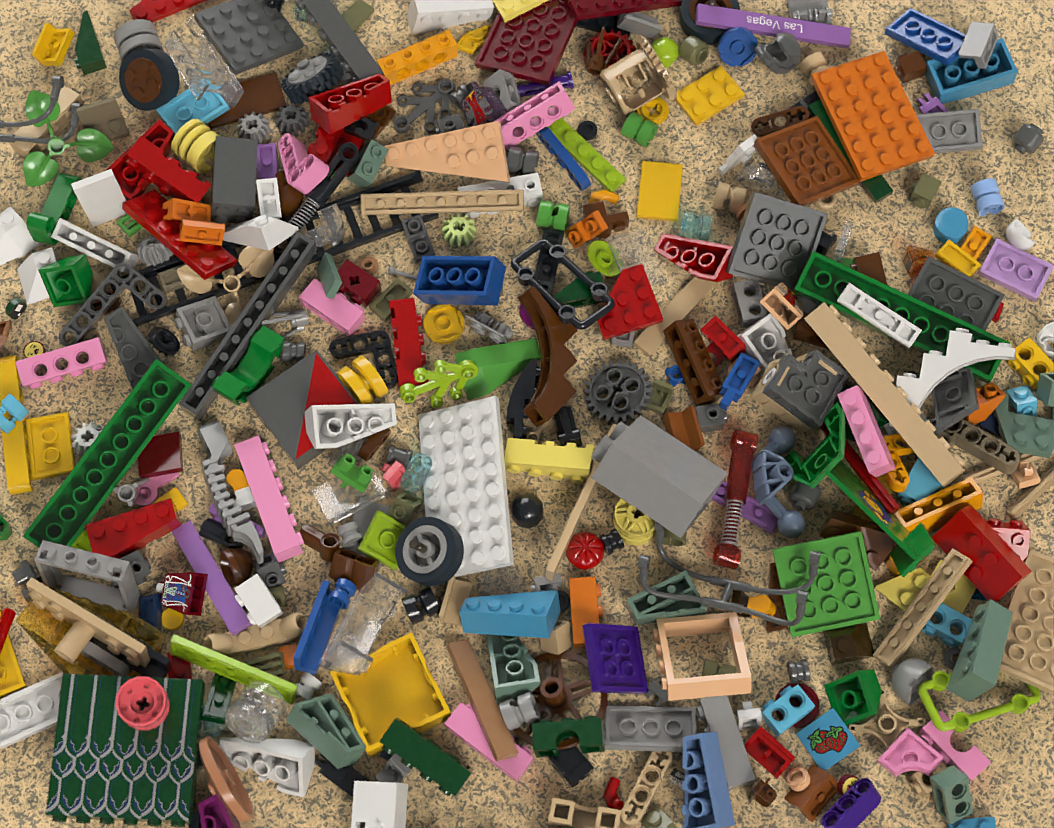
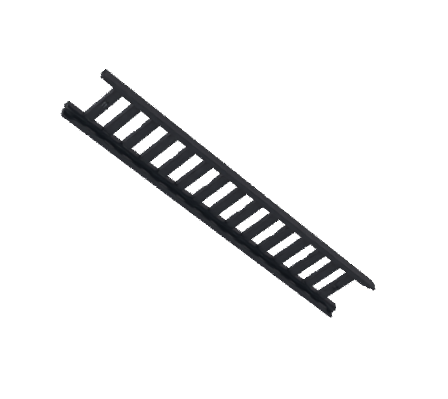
[110,170,439,326]

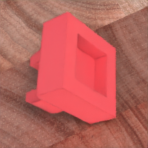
[380,461,409,491]

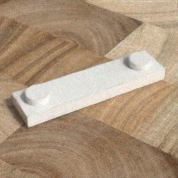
[837,283,922,348]

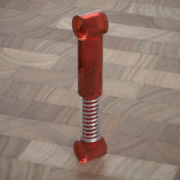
[712,429,758,570]

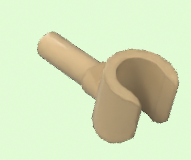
[526,421,549,443]

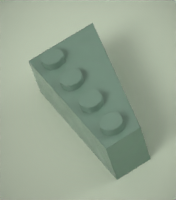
[946,599,1013,702]

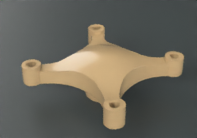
[848,688,926,750]

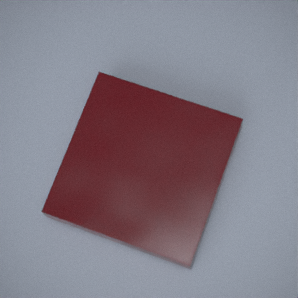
[138,431,183,479]

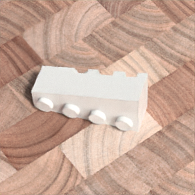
[407,0,494,35]

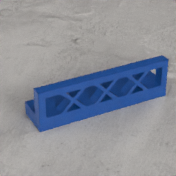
[293,580,341,675]

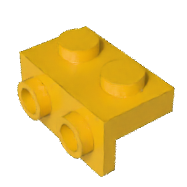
[32,23,75,66]

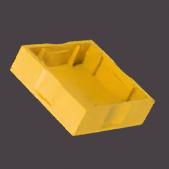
[329,632,451,758]

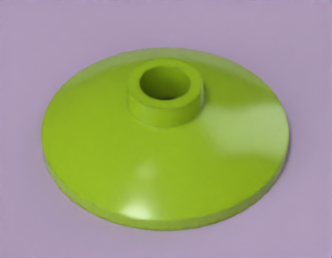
[587,240,623,277]

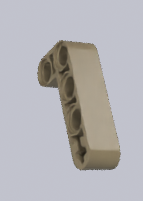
[936,419,1020,474]

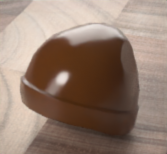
[220,548,253,586]

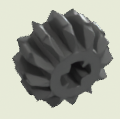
[275,103,309,137]

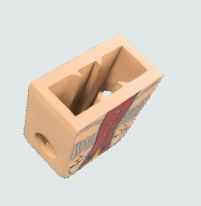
[759,282,803,330]

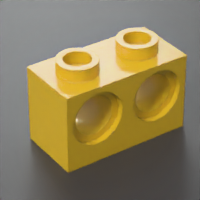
[1007,337,1054,390]

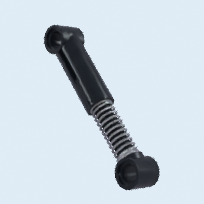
[274,142,359,256]

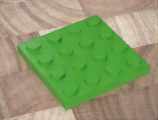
[772,531,880,637]

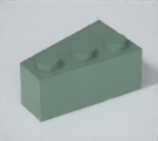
[626,570,707,625]

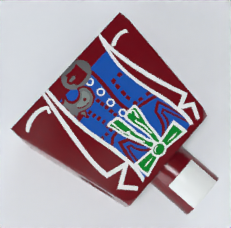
[156,572,208,616]

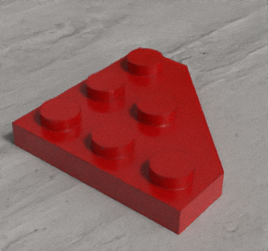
[597,264,663,341]

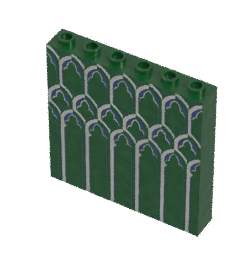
[45,674,205,828]

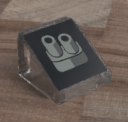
[666,768,685,793]

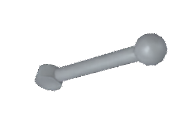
[388,267,417,280]

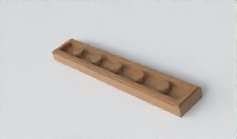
[446,639,519,762]

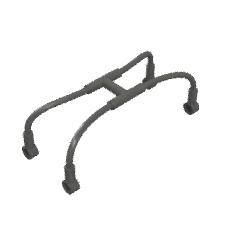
[0,75,83,144]
[638,521,821,626]

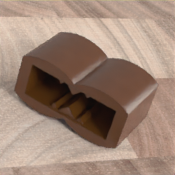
[329,548,380,591]

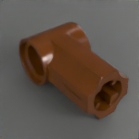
[300,524,340,562]

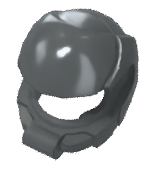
[754,33,801,74]

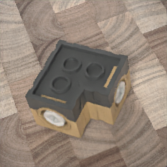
[750,349,849,433]

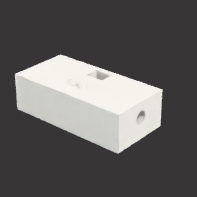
[351,781,408,828]

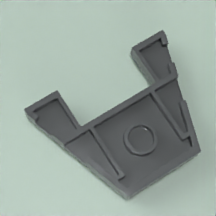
[906,369,979,435]

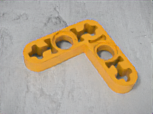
[883,434,915,492]

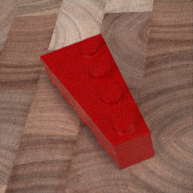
[122,136,212,203]
[389,298,429,388]
[85,498,181,559]

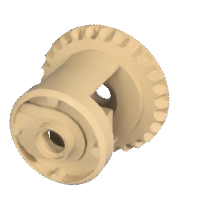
[600,34,677,115]

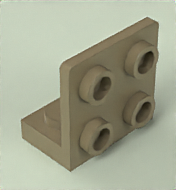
[76,97,129,141]

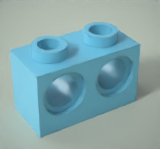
[922,603,973,648]
[761,684,815,737]

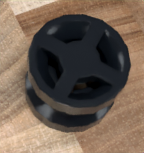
[599,528,624,556]

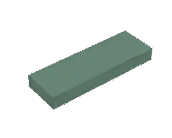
[316,252,342,299]

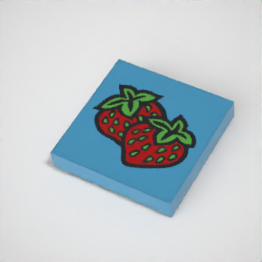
[796,708,860,771]

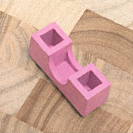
[919,710,991,782]

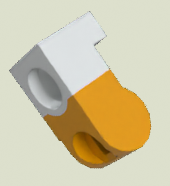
[226,469,256,512]

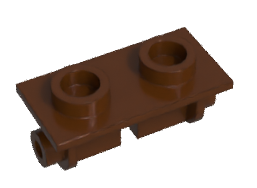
[749,778,777,807]

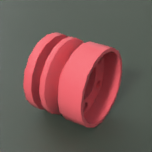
[115,677,170,730]

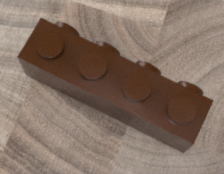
[663,319,723,406]

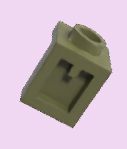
[388,490,424,525]

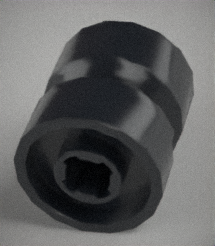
[401,586,440,625]

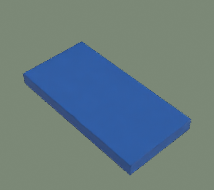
[885,8,966,66]

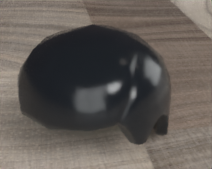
[511,493,544,529]

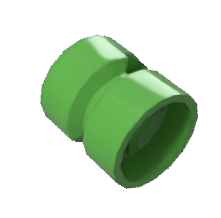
[621,111,659,148]
[536,200,570,231]

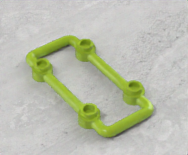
[917,671,1041,733]

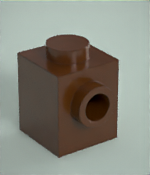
[893,51,927,84]

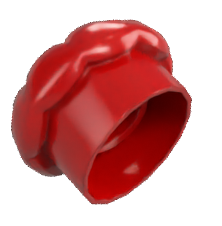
[565,532,605,570]

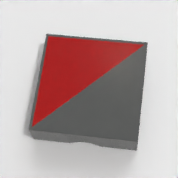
[246,349,359,470]

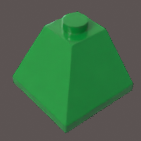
[38,254,93,307]
[824,669,882,726]

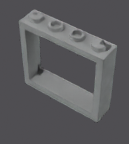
[34,540,140,617]

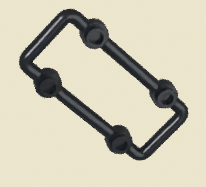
[510,239,615,330]

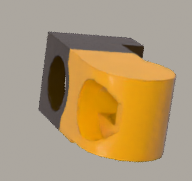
[730,590,776,619]

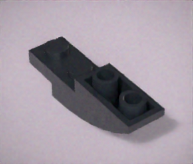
[506,359,541,439]

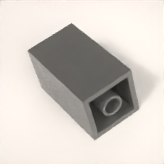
[210,136,258,224]

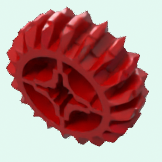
[583,29,636,80]

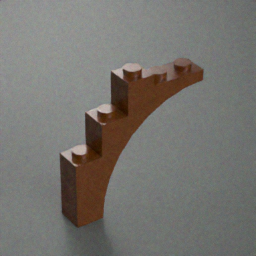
[517,286,578,427]

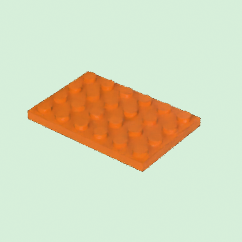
[810,51,935,182]

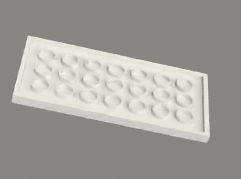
[418,396,514,577]

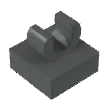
[646,676,668,706]

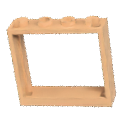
[652,612,752,701]

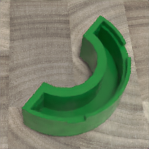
[212,325,284,406]

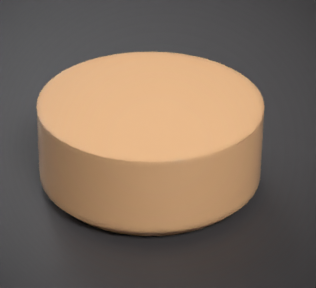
[786,767,811,791]

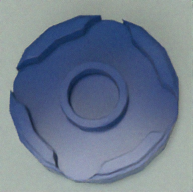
[718,27,758,67]

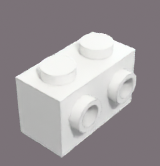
[234,574,284,628]

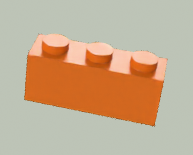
[568,577,603,648]

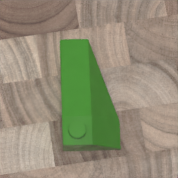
[455,338,541,400]

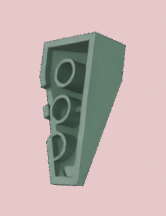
[486,634,540,706]

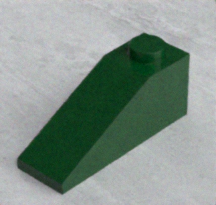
[74,11,107,75]
[547,271,604,312]

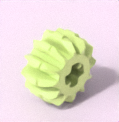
[442,213,477,249]

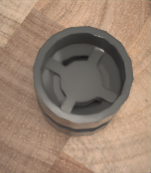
[507,146,539,175]

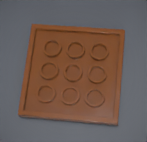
[754,116,860,207]

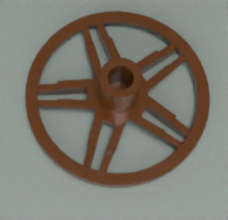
[513,652,608,750]

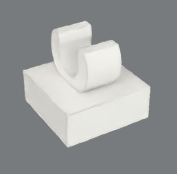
[737,701,762,730]

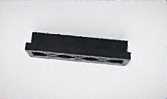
[90,614,172,678]

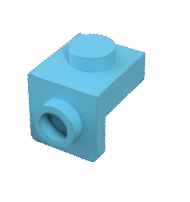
[1006,385,1037,417]

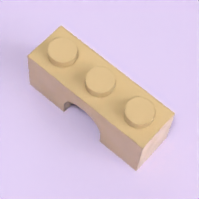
[548,797,621,828]

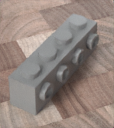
[696,695,756,790]

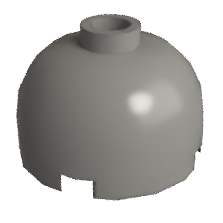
[891,658,935,705]

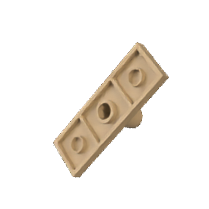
[26,577,150,668]

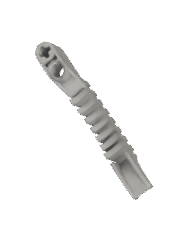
[197,420,264,565]

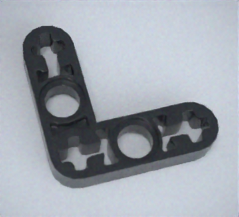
[329,330,398,389]

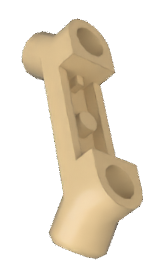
[204,612,307,658]

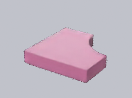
[877,728,944,777]

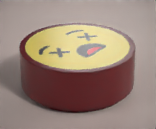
[23,341,46,358]
[837,774,859,796]

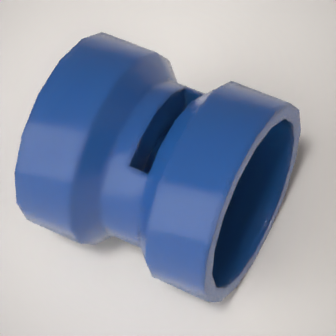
[328,578,357,609]

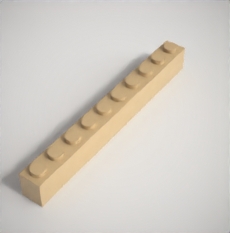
[804,302,965,487]

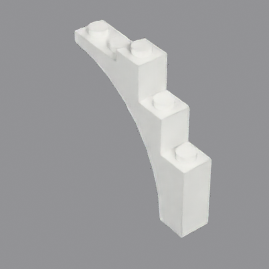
[889,328,1016,429]

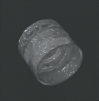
[225,681,287,744]

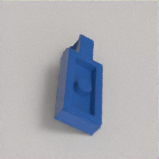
[719,352,760,411]

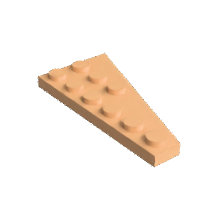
[383,121,510,183]

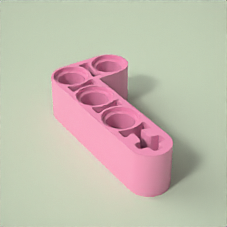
[278,133,329,194]

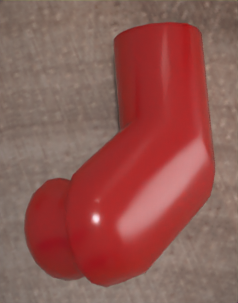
[603,777,624,810]

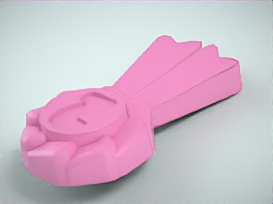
[133,472,180,507]

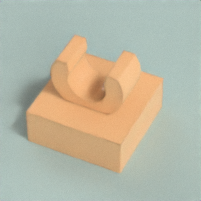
[1011,460,1040,489]

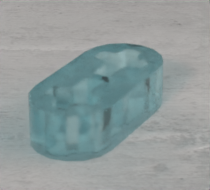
[401,453,432,493]

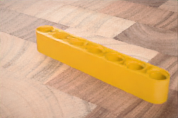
[0,354,34,495]

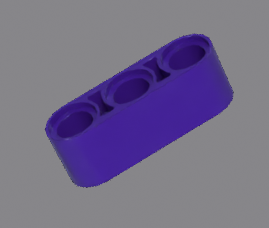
[821,778,882,828]

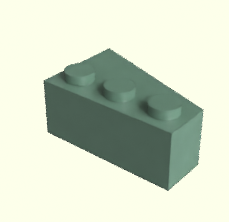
[286,693,366,769]

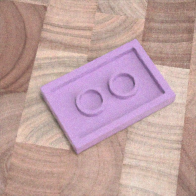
[978,238,1054,302]

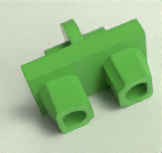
[330,453,373,493]

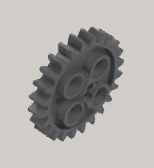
[583,359,653,425]

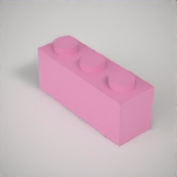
[299,278,365,336]

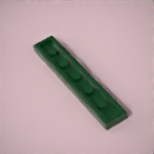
[807,99,893,203]

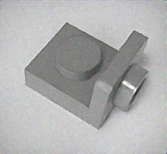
[530,573,562,592]

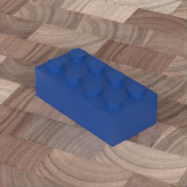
[413,256,506,306]

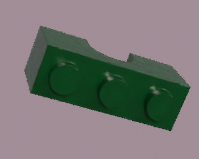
[532,716,605,758]

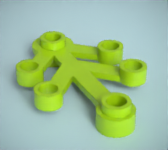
[399,360,479,408]

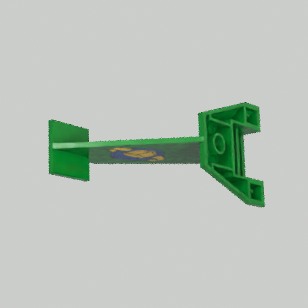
[784,402,936,578]

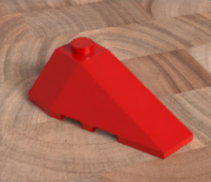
[654,233,734,282]

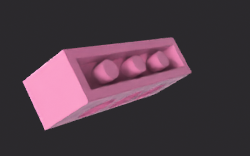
[493,81,576,150]
[15,337,108,390]

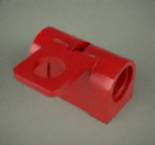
[700,315,746,368]

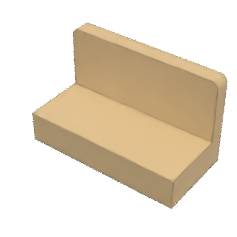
[439,575,473,627]

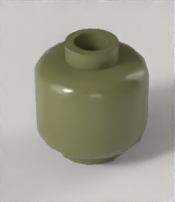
[679,36,709,65]

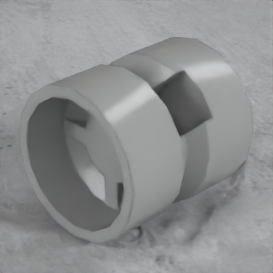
[500,692,541,731]

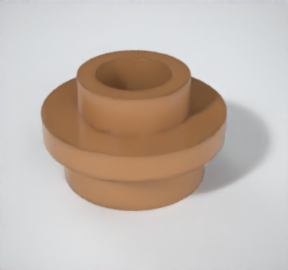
[358,256,379,275]

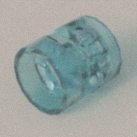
[680,211,712,241]

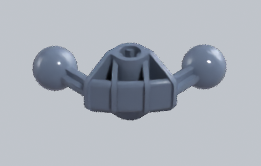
[752,426,806,538]

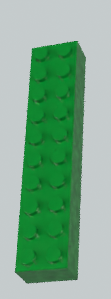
[793,251,1010,384]
[22,359,192,548]

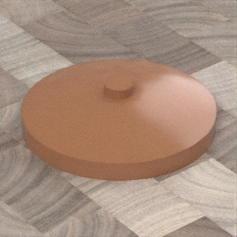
[199,736,255,823]

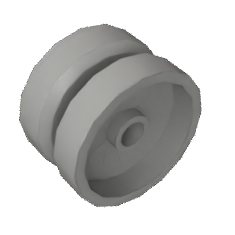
[113,19,164,62]

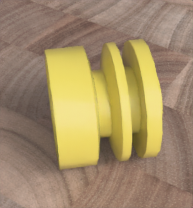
[171,119,219,174]
[613,498,656,546]

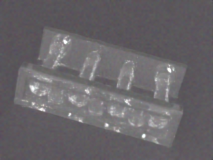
[164,31,244,107]

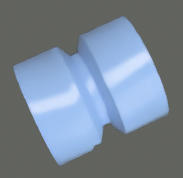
[970,178,1005,216]

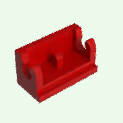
[744,726,796,779]

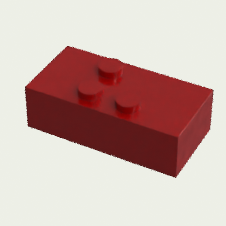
[931,505,1032,602]

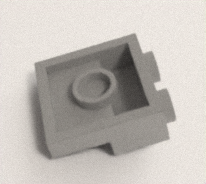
[174,296,231,351]

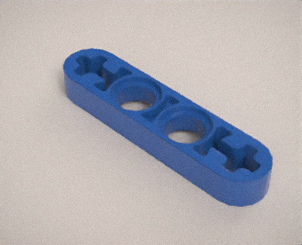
[537,127,591,191]

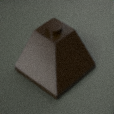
[823,622,874,665]

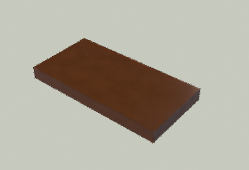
[208,72,286,129]

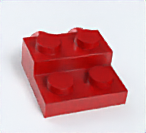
[307,126,364,177]

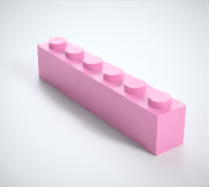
[234,435,304,563]

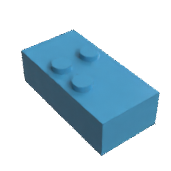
[925,38,1018,104]

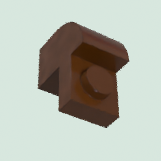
[275,171,304,220]
[583,201,629,239]

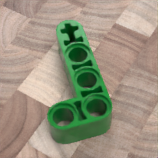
[26,173,82,245]

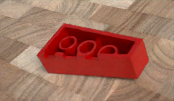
[308,73,392,135]
[105,119,175,201]

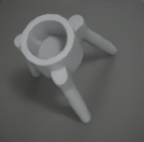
[261,309,309,340]
[114,477,150,509]

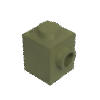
[909,173,942,209]

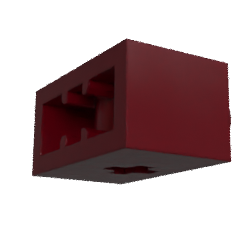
[338,259,381,307]

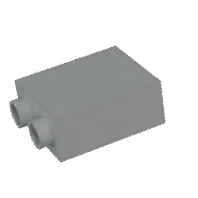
[591,415,728,538]

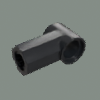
[554,406,582,447]
[199,518,244,549]

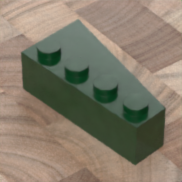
[379,717,474,797]

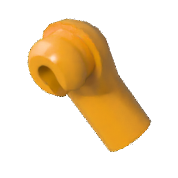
[589,190,620,205]

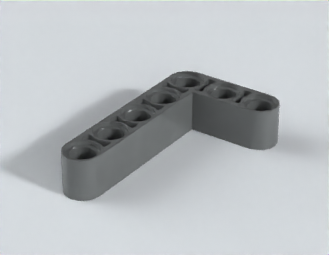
[59,263,168,347]

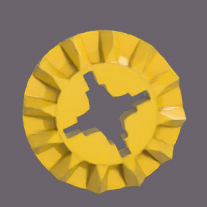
[637,97,669,125]

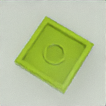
[358,510,407,571]

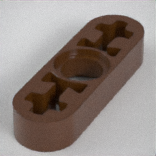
[751,106,810,137]

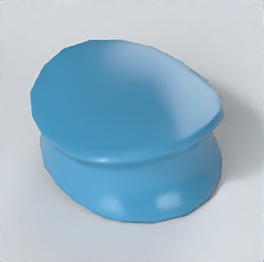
[933,207,969,244]

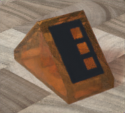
[902,245,936,277]

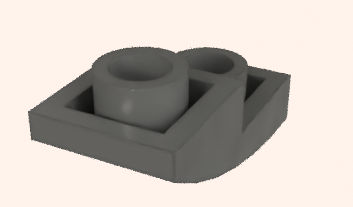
[401,214,435,262]

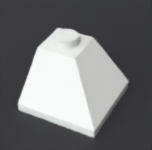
[17,247,59,305]

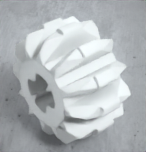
[71,421,104,456]

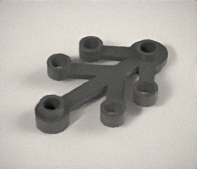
[393,79,456,134]

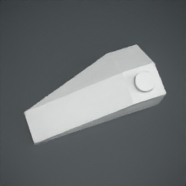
[223,215,299,251]
[737,313,793,377]
[220,737,315,798]

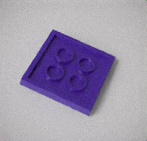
[582,623,649,694]

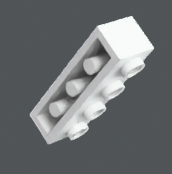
[458,173,543,218]

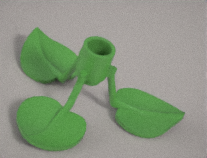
[23,90,113,187]

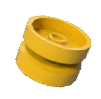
[336,355,388,404]

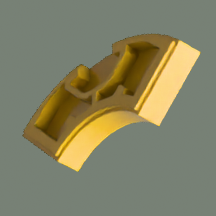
[457,25,492,55]

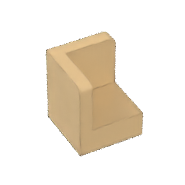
[540,619,572,655]

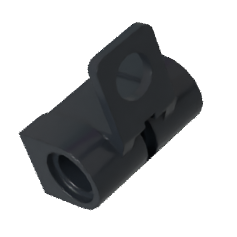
[547,737,594,788]

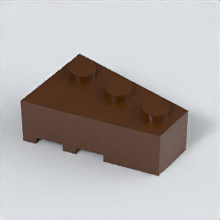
[819,510,896,571]

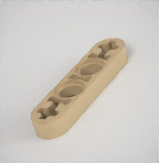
[620,751,672,828]

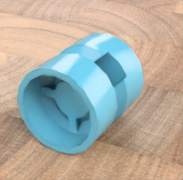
[0,393,29,434]

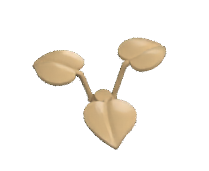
[177,246,274,327]

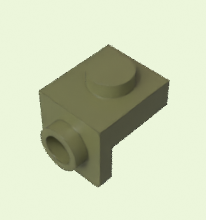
[646,379,674,416]
[640,805,677,828]

